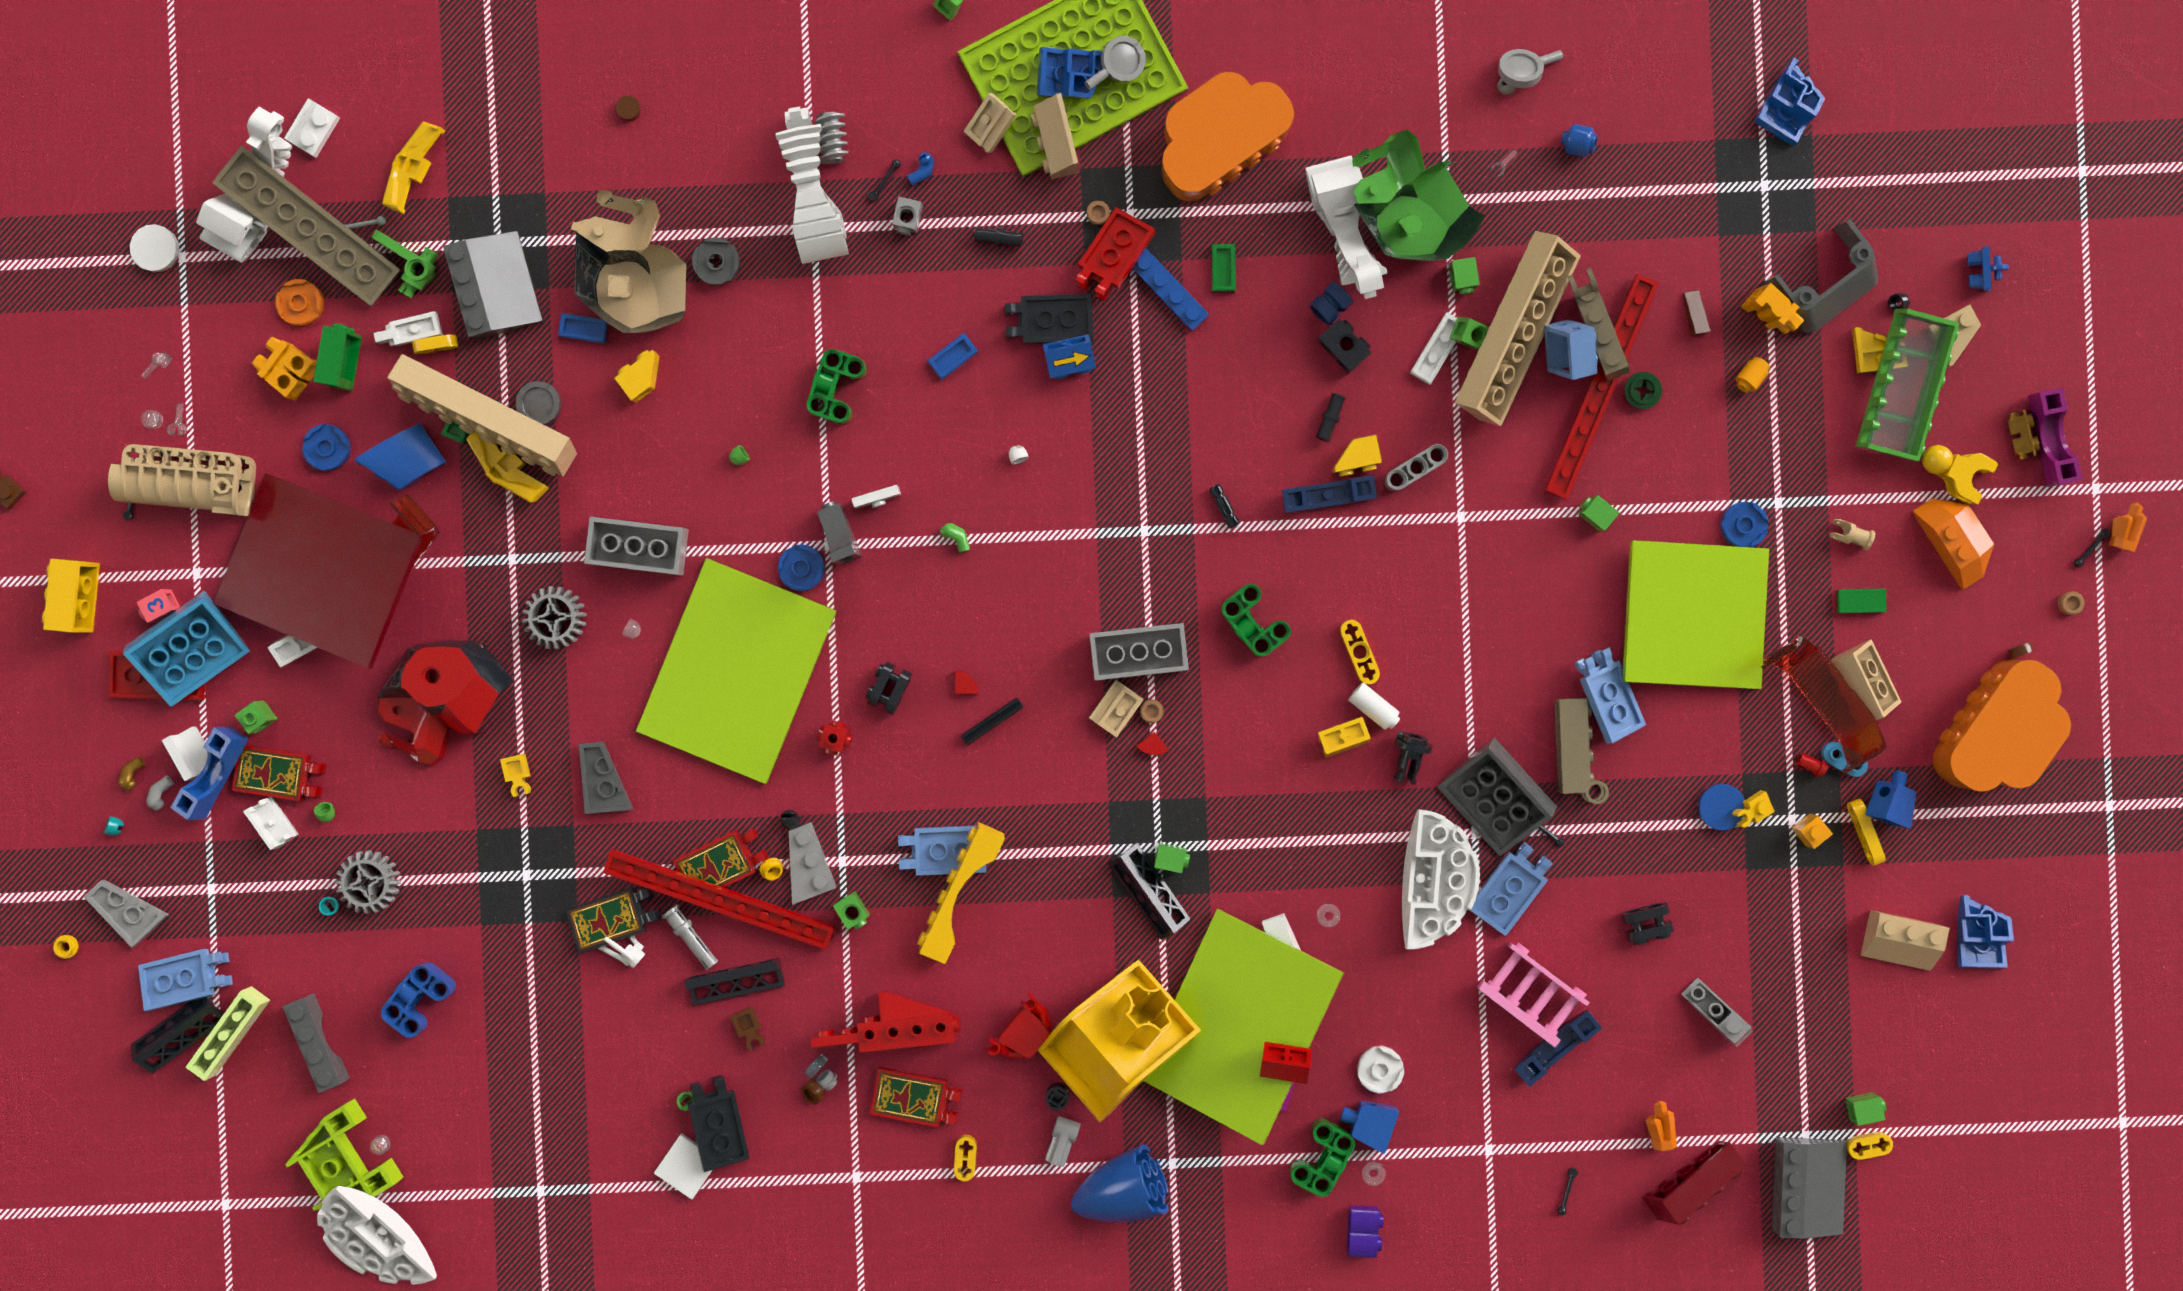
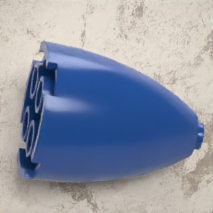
[1071,1144,1169,1223]

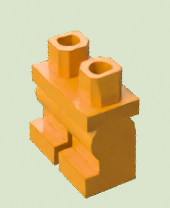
[1741,283,1804,334]
[252,337,317,401]

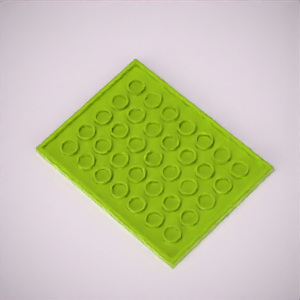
[957,0,1188,177]
[636,558,837,784]
[1144,909,1344,1145]

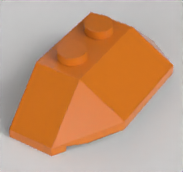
[1911,498,1994,590]

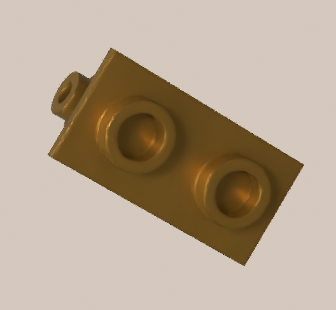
[2007,410,2040,460]

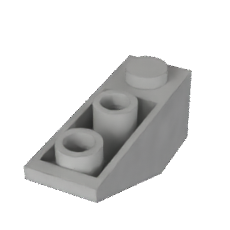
[1681,978,1753,1048]

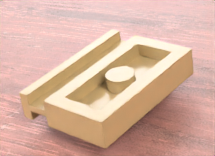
[964,93,1017,153]
[1089,680,1144,737]

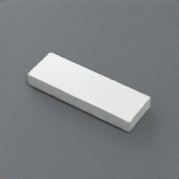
[1410,312,1457,385]

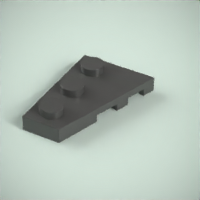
[579,742,633,814]

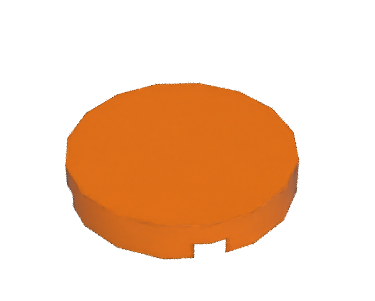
[275,279,324,326]

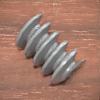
[816,112,849,164]

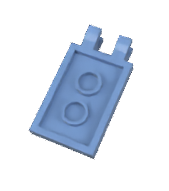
[1574,648,1646,744]
[898,825,986,876]
[1470,841,1553,936]
[138,949,233,1012]

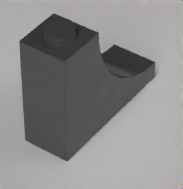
[817,501,862,565]

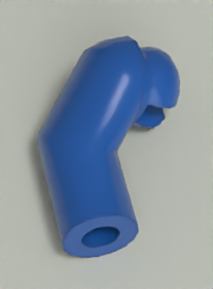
[907,152,934,186]

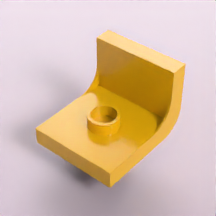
[1038,960,1201,1122]

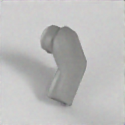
[146,776,174,810]

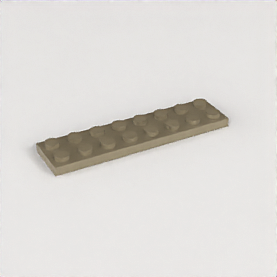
[212,145,401,306]

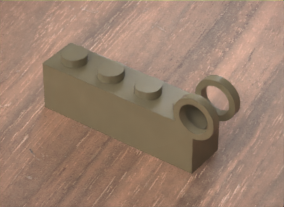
[1568,268,1630,381]
[1554,698,1609,804]

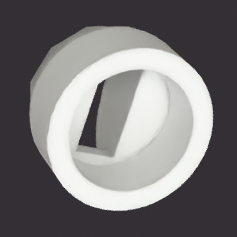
[1008,445,1029,465]

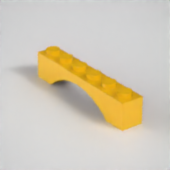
[917,822,1005,964]

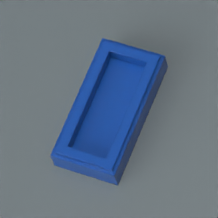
[558,313,609,344]
[927,333,979,380]

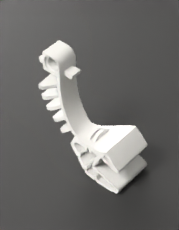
[776,106,849,264]
[196,107,292,263]
[1305,156,1387,299]

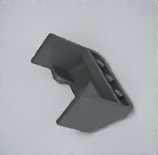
[1763,219,1878,334]

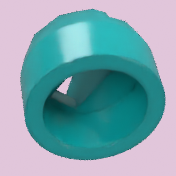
[104,816,124,836]
[319,897,339,916]

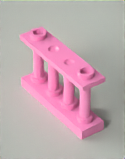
[1477,942,1590,1047]

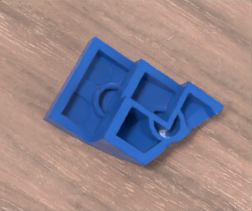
[1037,47,1103,99]
[1754,58,1825,146]
[354,423,446,491]
[1957,895,2014,969]

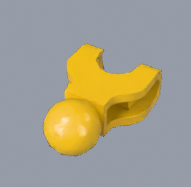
[1921,445,1998,505]

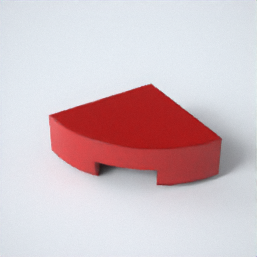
[955,670,979,694]
[1136,732,1169,755]

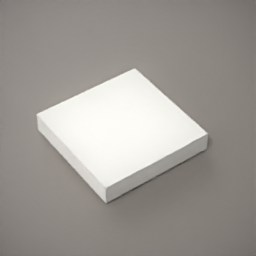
[654,1133,712,1199]

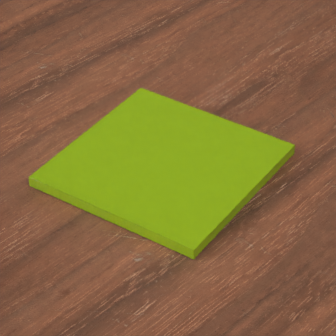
[1622,540,1769,689]

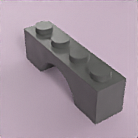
[282,993,350,1093]

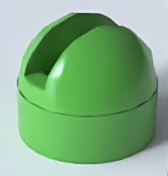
[729,445,750,465]
[314,802,335,823]
[676,1092,694,1111]

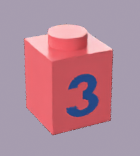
[137,589,180,623]

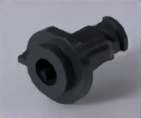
[1393,731,1433,785]

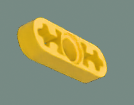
[1340,620,1380,684]
[1847,799,1886,866]

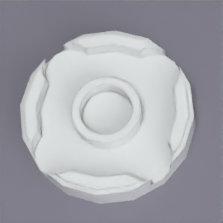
[130,224,179,272]
[1357,1046,1404,1094]

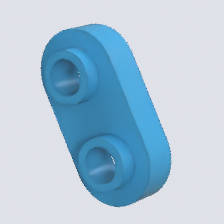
[1821,742,1868,777]

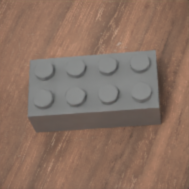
[584,517,689,576]
[1090,623,1189,680]

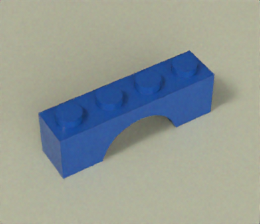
[171,727,249,820]

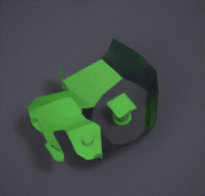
[1352,129,1486,261]

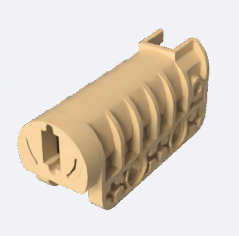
[108,444,256,516]

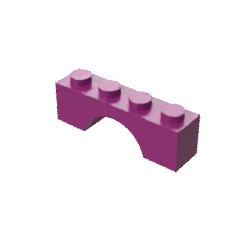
[2028,387,2082,487]

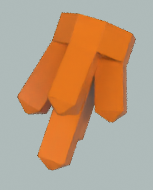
[2109,503,2147,552]
[1645,1100,1677,1151]

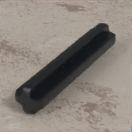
[961,698,1023,745]

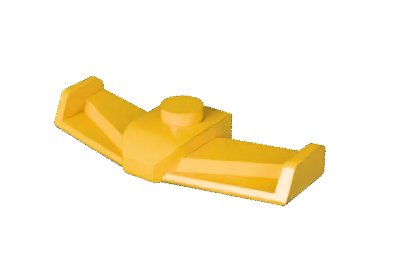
[382,121,445,214]
[466,432,549,503]

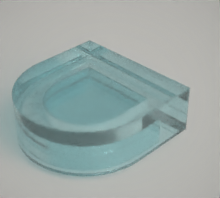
[804,1054,828,1079]

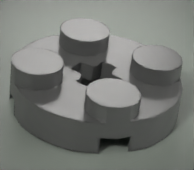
[692,237,740,286]

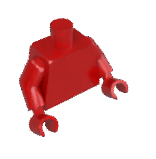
[984,992,1051,1060]

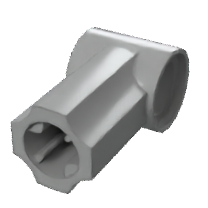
[1045,1116,1081,1167]

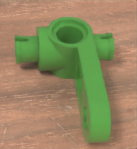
[371,229,439,299]

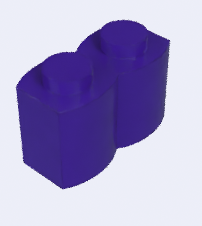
[1347,1205,1383,1258]

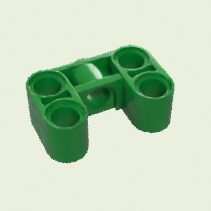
[807,349,867,425]
[1221,584,1291,656]
[1289,1118,1355,1197]

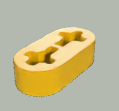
[412,335,458,354]
[1847,1132,1893,1160]
[954,1135,977,1181]

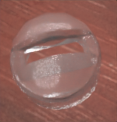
[141,410,163,429]
[621,618,641,639]
[369,1135,391,1155]

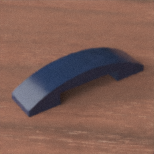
[1281,475,1377,513]
[1514,1010,1603,1087]

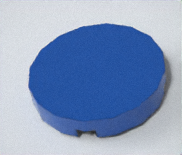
[302,424,351,471]
[1720,502,1769,547]
[778,544,825,591]
[1697,783,1745,830]

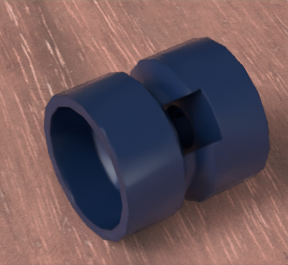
[1309,281,1353,326]

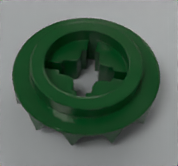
[1624,372,1662,409]

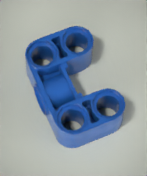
[381,962,456,1038]

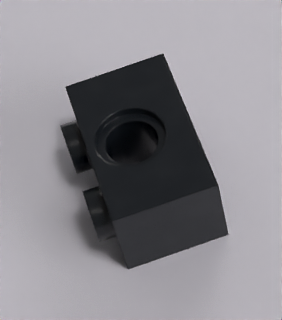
[1317,318,1372,375]

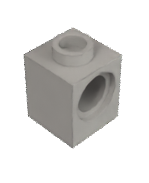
[892,196,923,235]

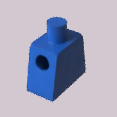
[1865,770,1916,829]
[1340,1101,1399,1154]

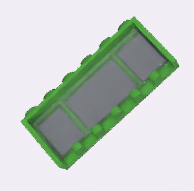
[1855,309,1959,461]

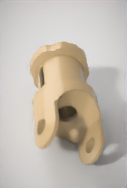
[1829,519,1876,551]

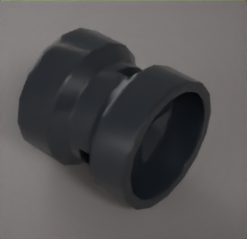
[1046,1083,1069,1110]

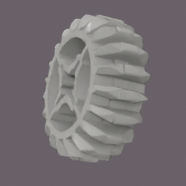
[522,586,587,649]
[335,850,401,914]

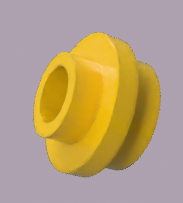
[759,858,783,881]
[53,935,79,959]

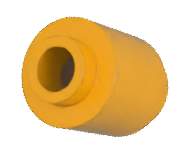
[1735,357,1770,393]

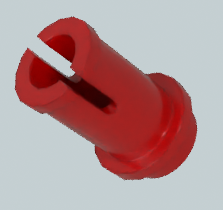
[1795,752,1828,777]

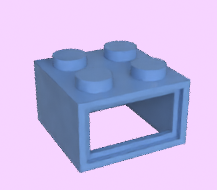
[1544,320,1598,380]

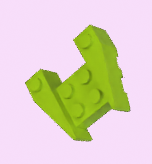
[285,1098,404,1210]

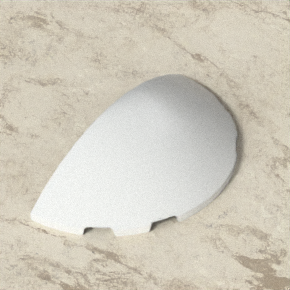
[1402,809,1480,949]
[317,1186,437,1285]

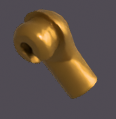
[118,756,146,790]

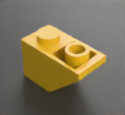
[615,350,660,403]
[1332,435,1382,477]

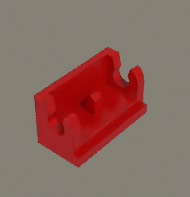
[1260,1042,1312,1084]

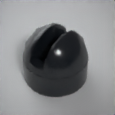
[1888,293,1910,312]
[780,809,800,830]

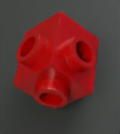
[817,720,852,756]

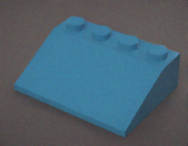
[123,591,250,707]

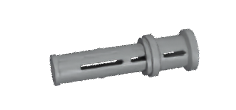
[661,904,718,970]

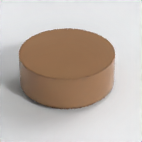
[1087,201,1110,226]
[2057,592,2084,615]
[1140,699,1164,723]

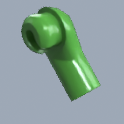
[940,523,970,553]

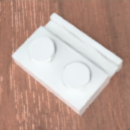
[284,98,340,158]

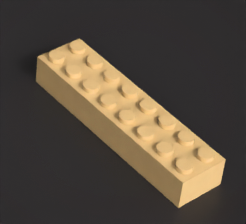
[1455,231,1581,426]
[387,354,577,477]

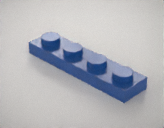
[1132,248,1209,331]

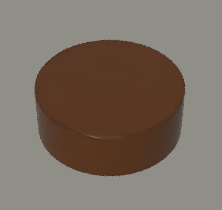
[616,96,641,121]
[2008,642,2034,659]
[801,1080,824,1105]

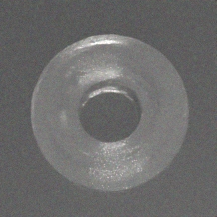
[1316,903,1340,927]
[1362,1162,1386,1186]

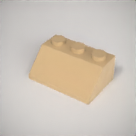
[1031,93,1079,180]
[1828,639,1901,726]
[1861,910,1950,971]

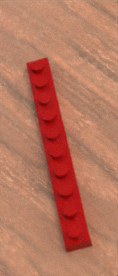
[1544,274,1659,500]
[603,849,835,950]

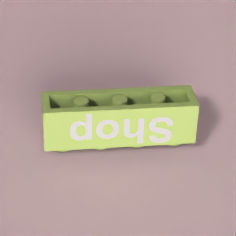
[186,986,270,1081]

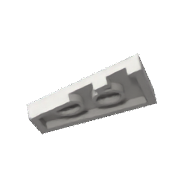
[789,822,837,905]
[84,880,169,948]

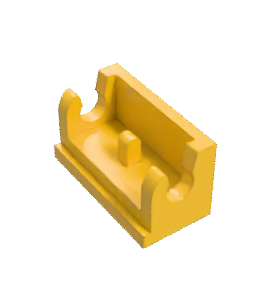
[1318,717,1371,758]

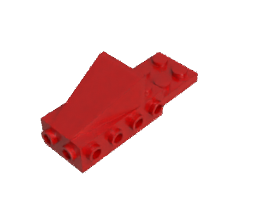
[811,990,961,1052]

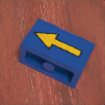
[1043,334,1096,379]

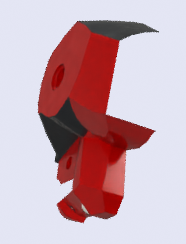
[377,640,513,765]

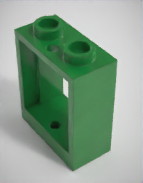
[313,323,362,391]

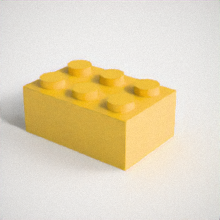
[42,559,100,632]

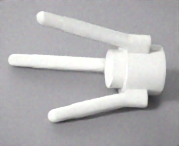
[598,936,645,968]

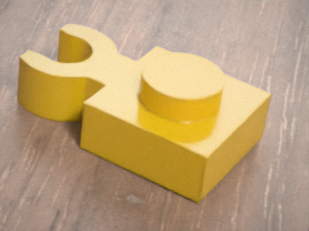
[500,754,531,797]
[1732,790,1775,827]

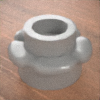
[816,1069,837,1091]

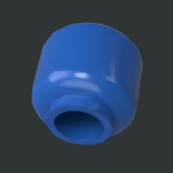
[1561,124,1598,158]

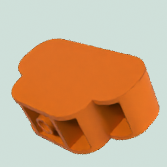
[1161,72,1294,201]
[1933,660,2071,791]

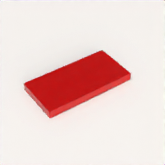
[108,651,205,700]

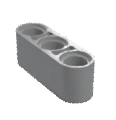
[1384,444,1448,491]

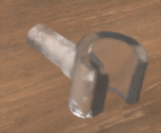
[1490,150,1517,178]
[141,352,172,378]
[167,403,186,436]

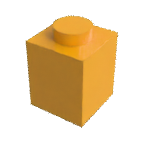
[1791,814,1833,849]

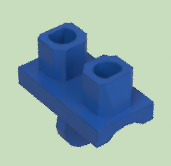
[1968,246,2009,292]

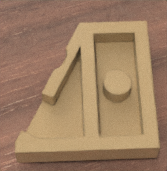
[1925,305,1981,367]

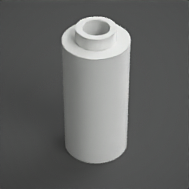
[1348,682,1400,730]

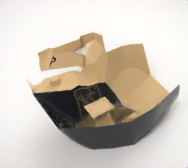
[571,190,686,333]

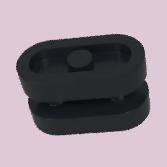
[865,662,913,715]
[1621,902,1674,945]

